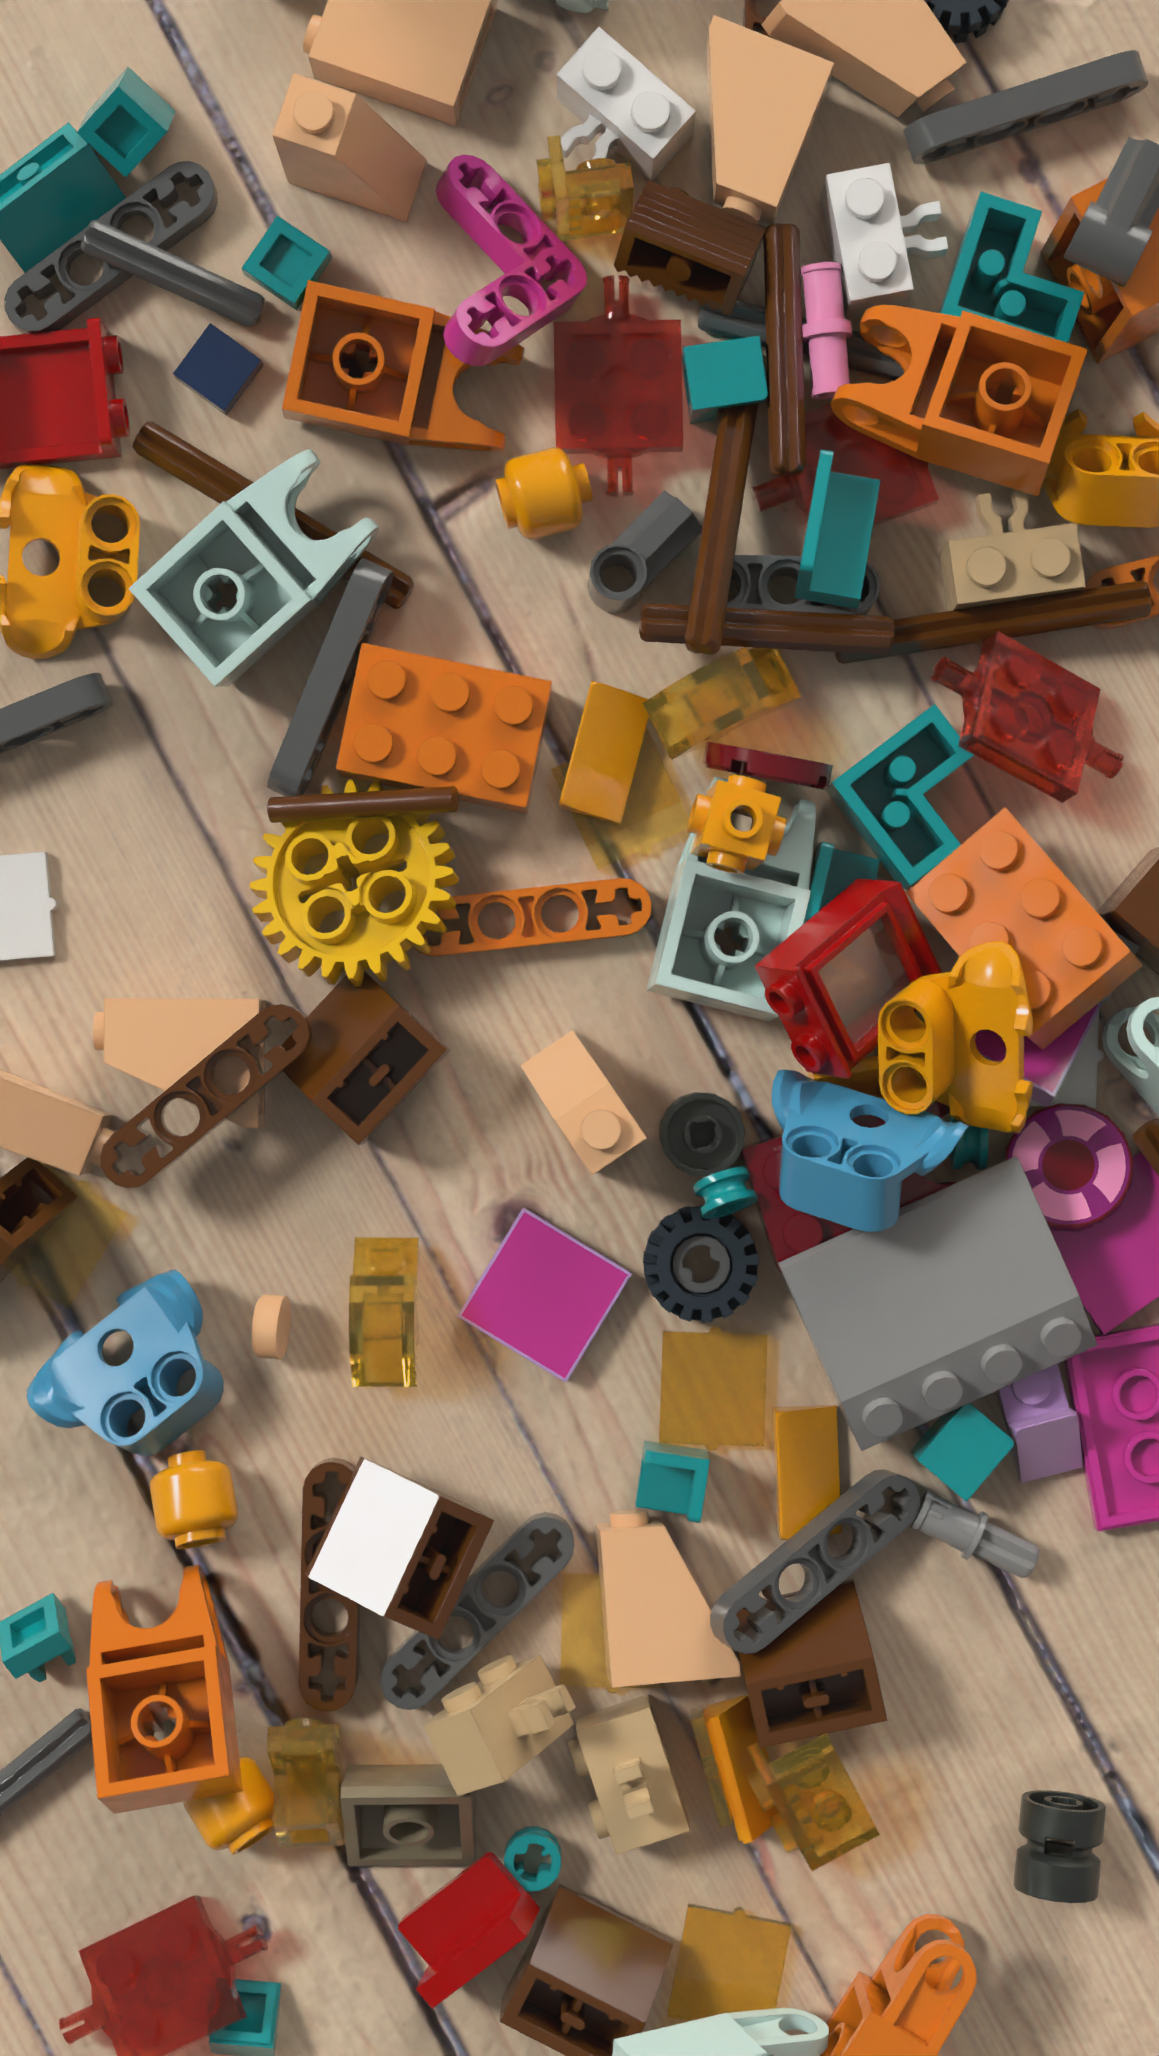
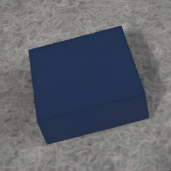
[173,323,264,416]

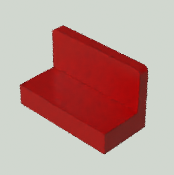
[398,1852,541,2009]

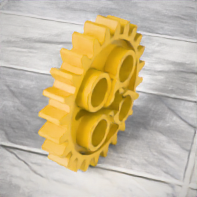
[249,780,459,987]

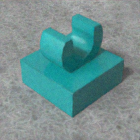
[241,215,332,310]
[0,1593,76,1682]

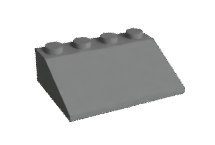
[778,1156,1097,1451]

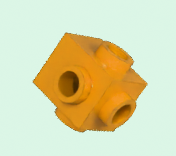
[687,775,786,875]

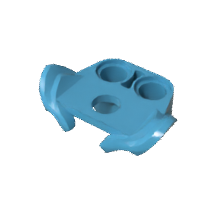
[772,1069,969,1232]
[26,1270,224,1456]

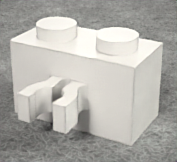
[556,27,696,182]
[820,163,948,320]

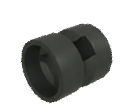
[659,1092,745,1177]
[1014,1790,1106,1903]

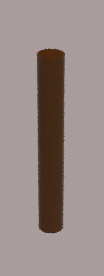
[267,786,459,823]

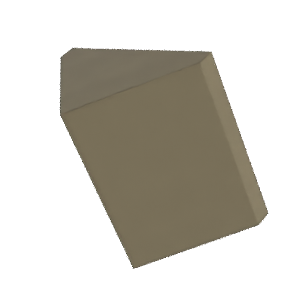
[340,1764,476,1866]

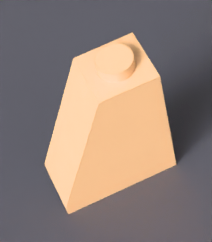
[303,0,498,127]
[761,0,967,117]
[706,15,834,225]
[272,73,427,222]
[93,998,266,1128]
[520,1030,647,1175]
[0,1069,115,1176]
[596,1509,741,1688]

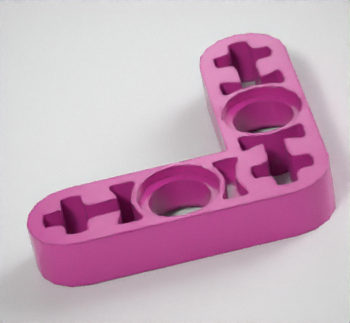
[436,155,587,366]

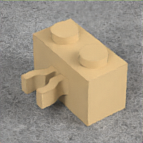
[939,489,1086,611]
[423,1655,576,1796]
[568,1694,690,1855]

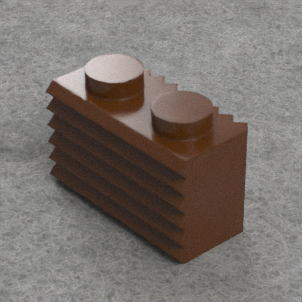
[614,180,767,316]

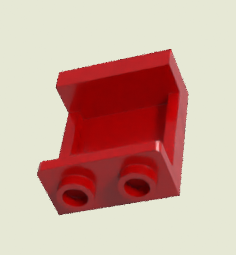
[0,318,130,469]

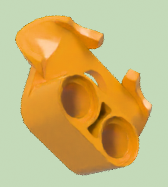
[1042,409,1159,528]
[0,464,140,659]
[878,941,1033,1134]

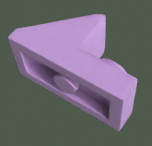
[996,1363,1083,1483]

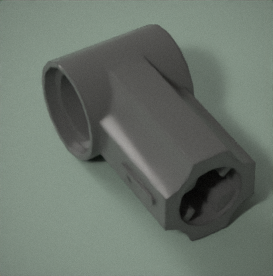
[1063,137,1159,287]
[588,490,702,614]

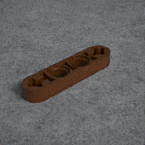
[100,1004,312,1188]
[298,1458,360,1712]

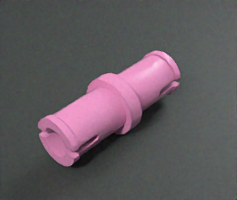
[801,262,852,400]

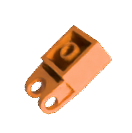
[282,280,525,452]
[831,305,1088,497]
[86,1565,243,1814]
[820,1914,977,2056]

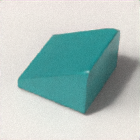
[209,1977,281,2056]

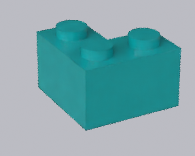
[939,191,1085,343]
[826,704,974,889]

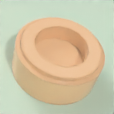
[252,1294,291,1360]

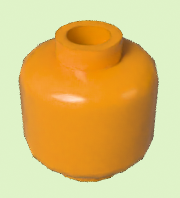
[495,447,593,540]
[150,1450,238,1549]
[183,1756,280,1855]

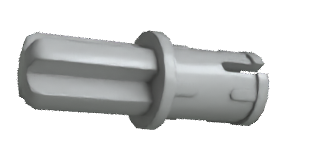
[911,1491,1040,1578]

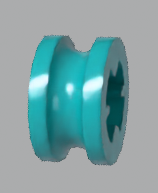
[950,1116,988,1170]
[693,1167,758,1219]
[504,1826,561,1891]

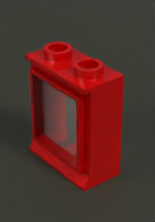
[754,878,942,1079]

